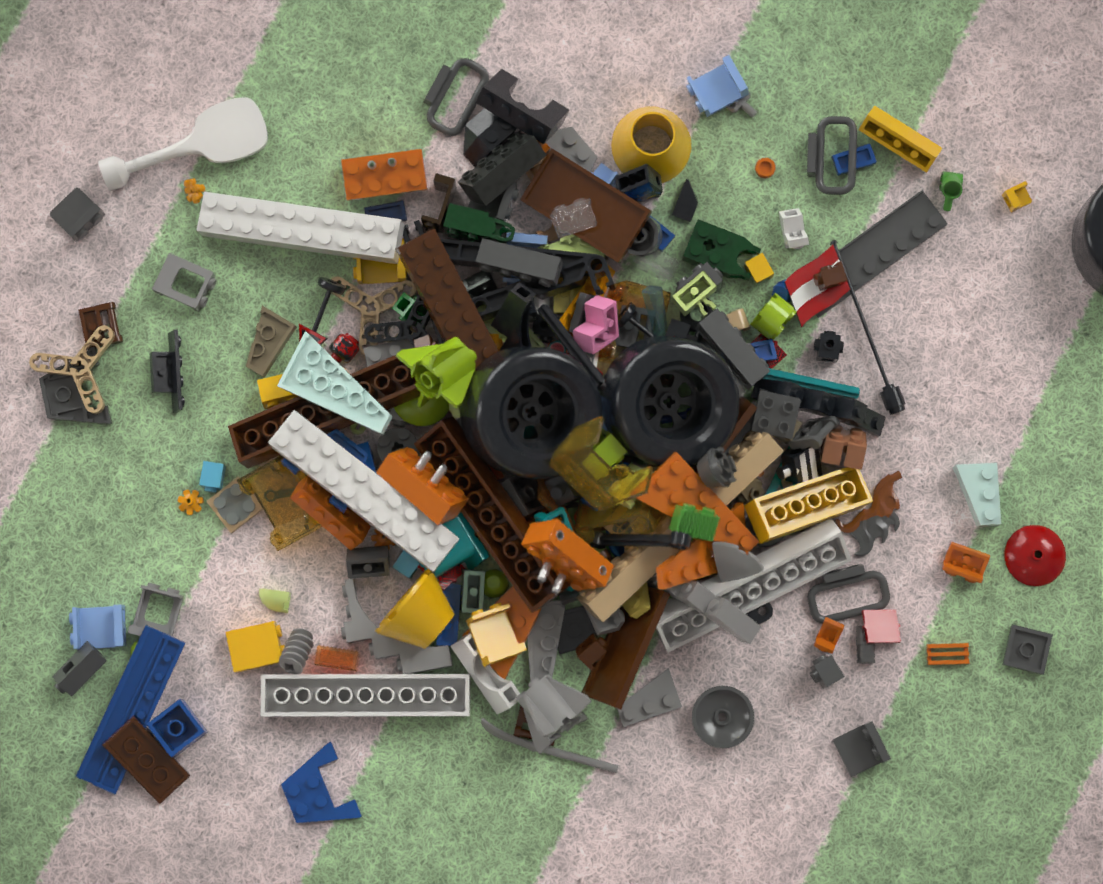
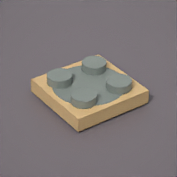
[206,476,264,534]

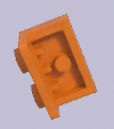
[942,541,990,583]

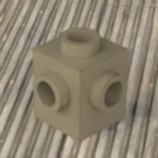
[735,477,766,504]

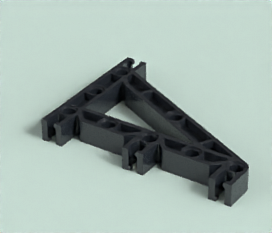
[403,220,616,344]

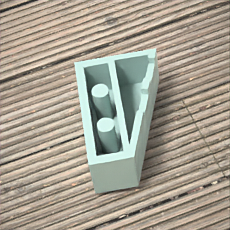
[952,463,1001,527]

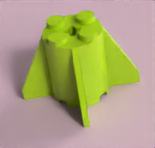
[396,337,477,408]

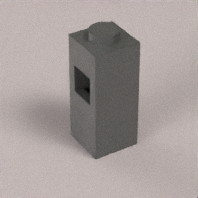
[52,641,107,697]

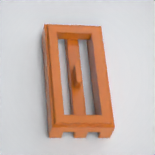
[926,643,970,665]

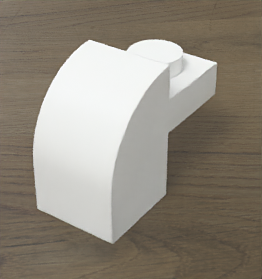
[779,208,809,249]

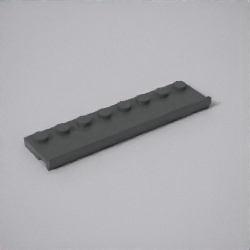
[816,190,948,318]

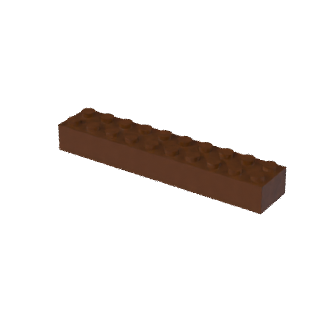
[395,229,530,424]
[228,355,421,469]
[414,417,571,613]

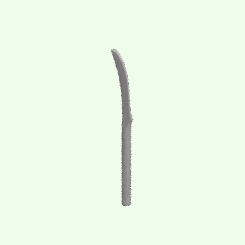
[481,718,619,773]

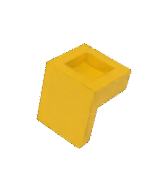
[1002,181,1032,212]
[744,253,774,283]

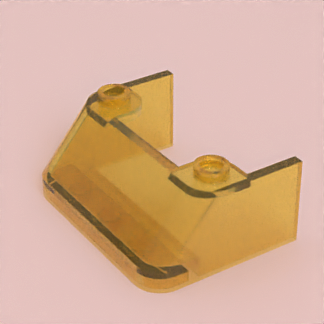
[550,416,653,510]

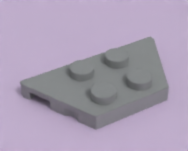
[546,127,597,172]

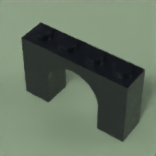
[476,69,570,144]

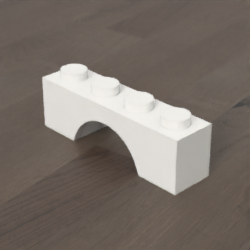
[451,633,520,714]

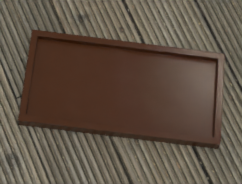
[520,148,653,263]
[582,586,670,710]

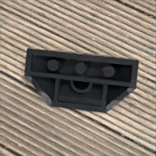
[463,102,528,167]

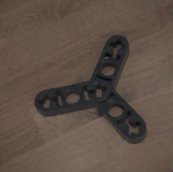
[364,294,434,348]

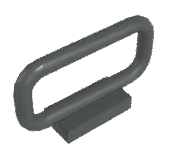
[423,58,489,136]
[807,116,857,195]
[807,564,890,624]

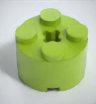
[750,293,797,340]

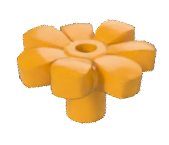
[184,178,205,204]
[177,490,204,515]

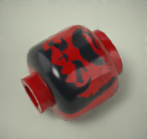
[329,333,359,363]

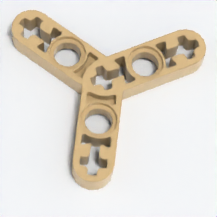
[331,277,416,356]
[29,325,115,414]

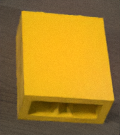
[225,621,285,673]

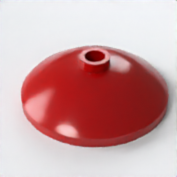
[1004,525,1066,586]

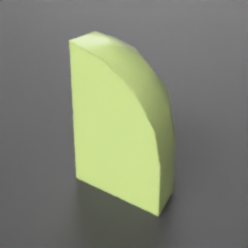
[259,589,291,613]

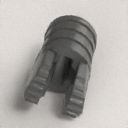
[856,626,875,664]

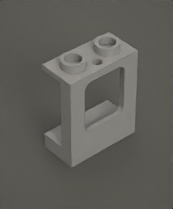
[152,253,217,312]
[128,583,184,636]

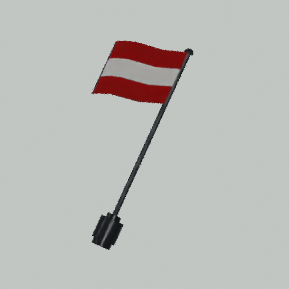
[784,240,906,415]

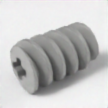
[279,628,314,674]

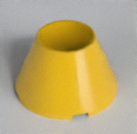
[611,106,691,183]
[375,569,455,649]

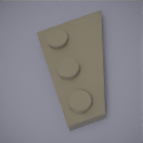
[246,306,297,378]

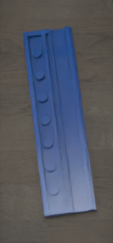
[76,625,186,795]

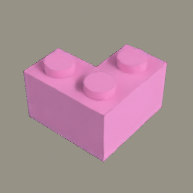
[573,295,619,354]

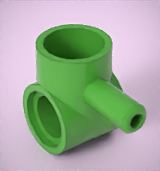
[939,171,963,211]

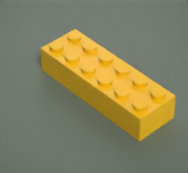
[744,467,873,544]

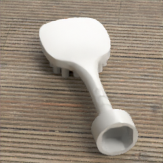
[98,97,268,191]

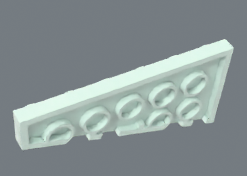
[277,331,392,435]

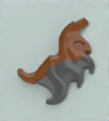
[834,471,902,556]

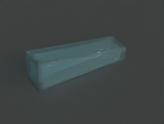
[642,285,668,336]

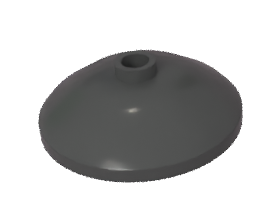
[692,686,754,748]

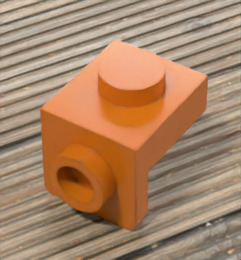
[814,617,845,654]

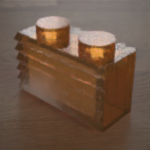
[314,645,360,672]

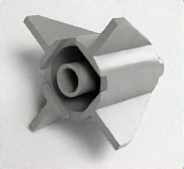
[516,674,592,754]

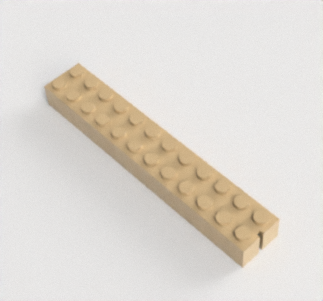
[576,430,784,622]

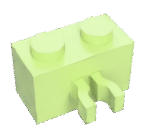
[672,270,717,318]

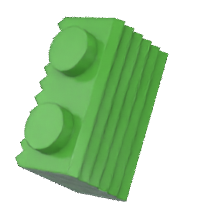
[669,503,720,542]

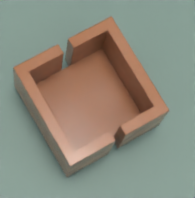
[821,425,867,470]

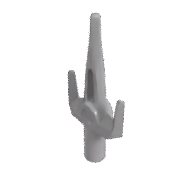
[726,92,758,118]

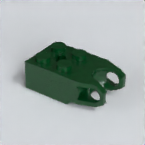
[443,203,515,244]
[682,219,761,281]

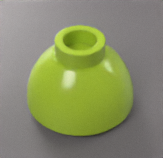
[484,569,508,598]

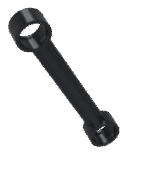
[585,531,692,550]

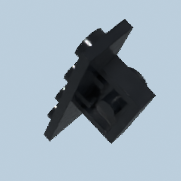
[149,330,185,413]

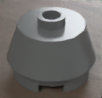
[697,447,737,488]

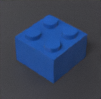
[146,699,208,758]

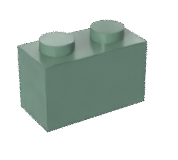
[460,569,485,613]

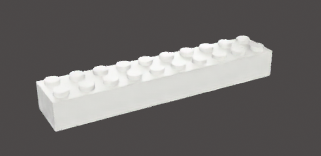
[197,192,405,264]
[268,410,459,573]
[655,518,852,653]
[261,674,470,717]

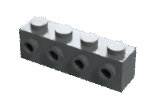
[475,238,563,287]
[695,309,770,390]

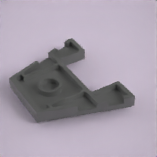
[39,347,112,425]

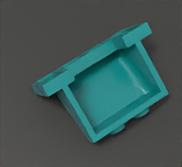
[418,511,490,578]

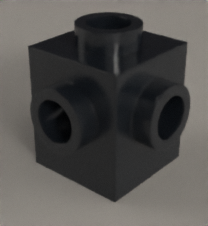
[533,314,560,343]
[814,331,844,363]

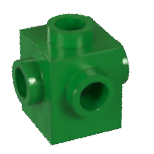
[392,292,427,326]

